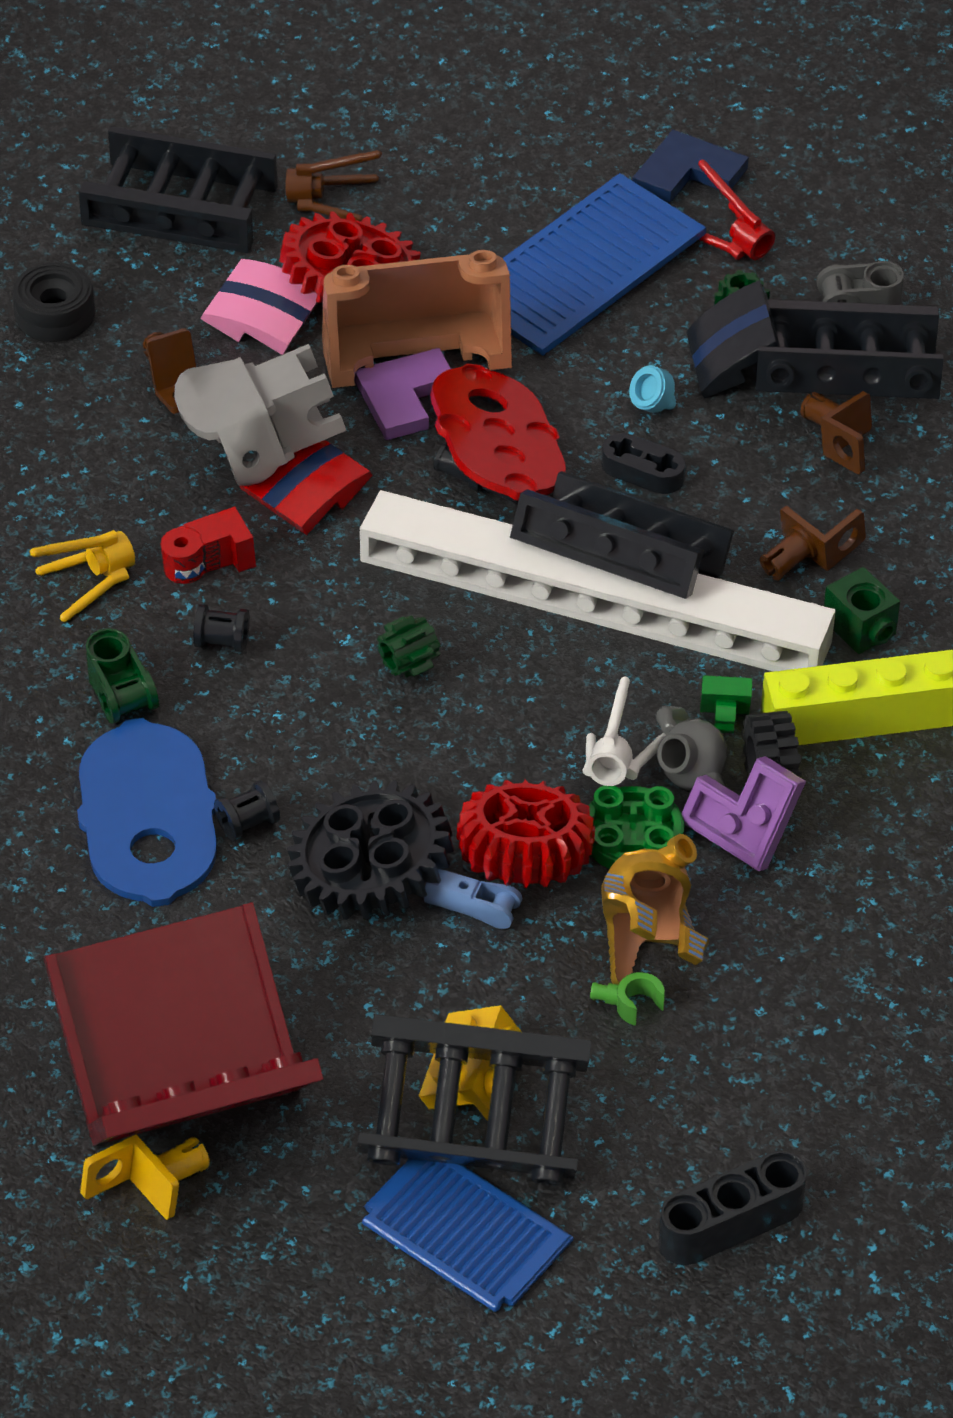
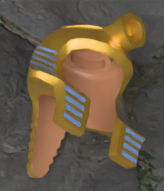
[601,834,709,985]

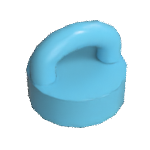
[629,365,676,413]

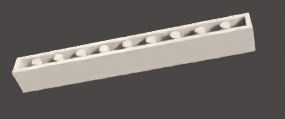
[360,490,836,672]

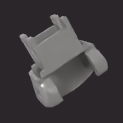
[174,344,347,486]

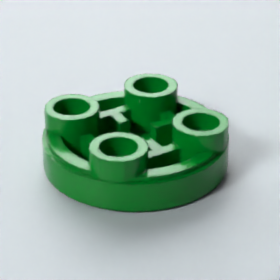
[589,785,684,869]

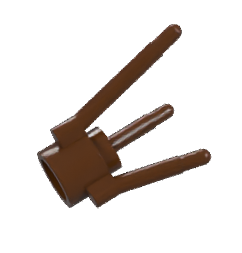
[286,150,382,221]

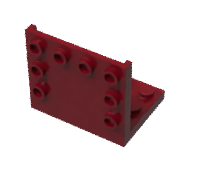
[44,902,324,1146]

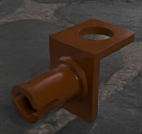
[143,328,197,414]
[800,391,872,475]
[759,506,866,581]

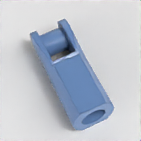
[424,869,523,929]

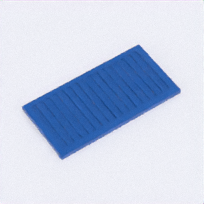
[503,173,706,356]

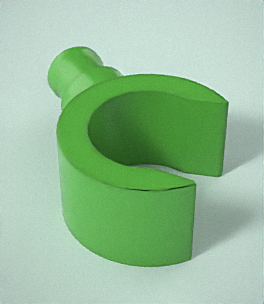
[590,972,665,1026]

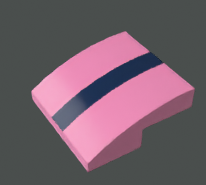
[201,259,318,355]

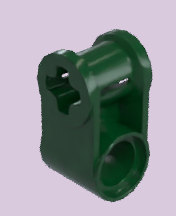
[86,628,159,724]

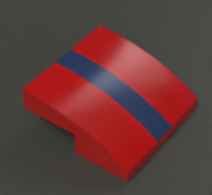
[235,440,373,536]

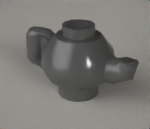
[656,706,730,791]

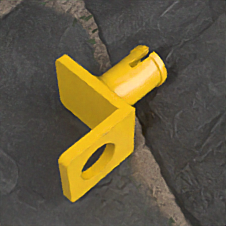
[80,1134,209,1220]

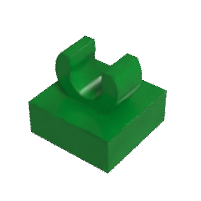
[700,675,752,733]

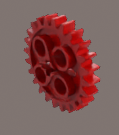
[279,211,421,303]

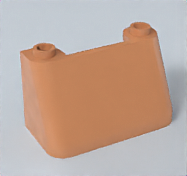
[322,250,512,388]

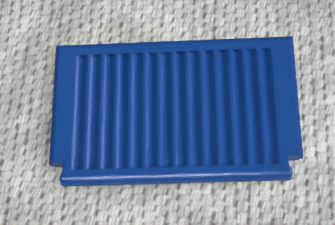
[362,1159,574,1312]

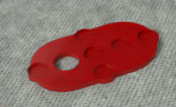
[430,364,566,500]

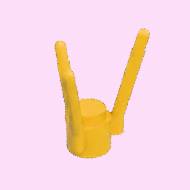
[30,530,135,622]

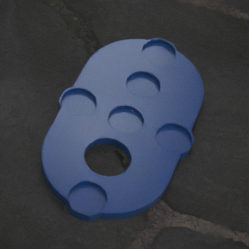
[77,718,217,907]

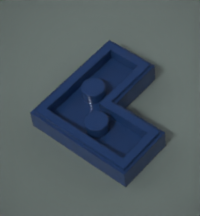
[632,130,749,203]

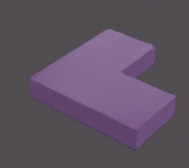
[354,348,451,440]
[681,756,806,871]

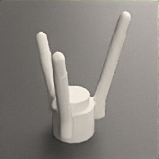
[583,676,666,786]

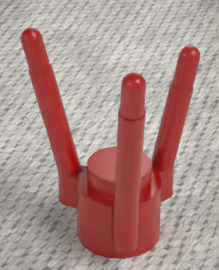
[698,160,775,260]

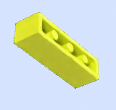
[760,650,953,745]

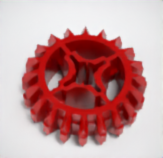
[456,779,595,889]

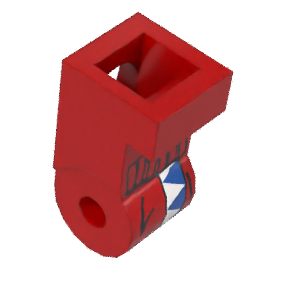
[160,506,256,584]

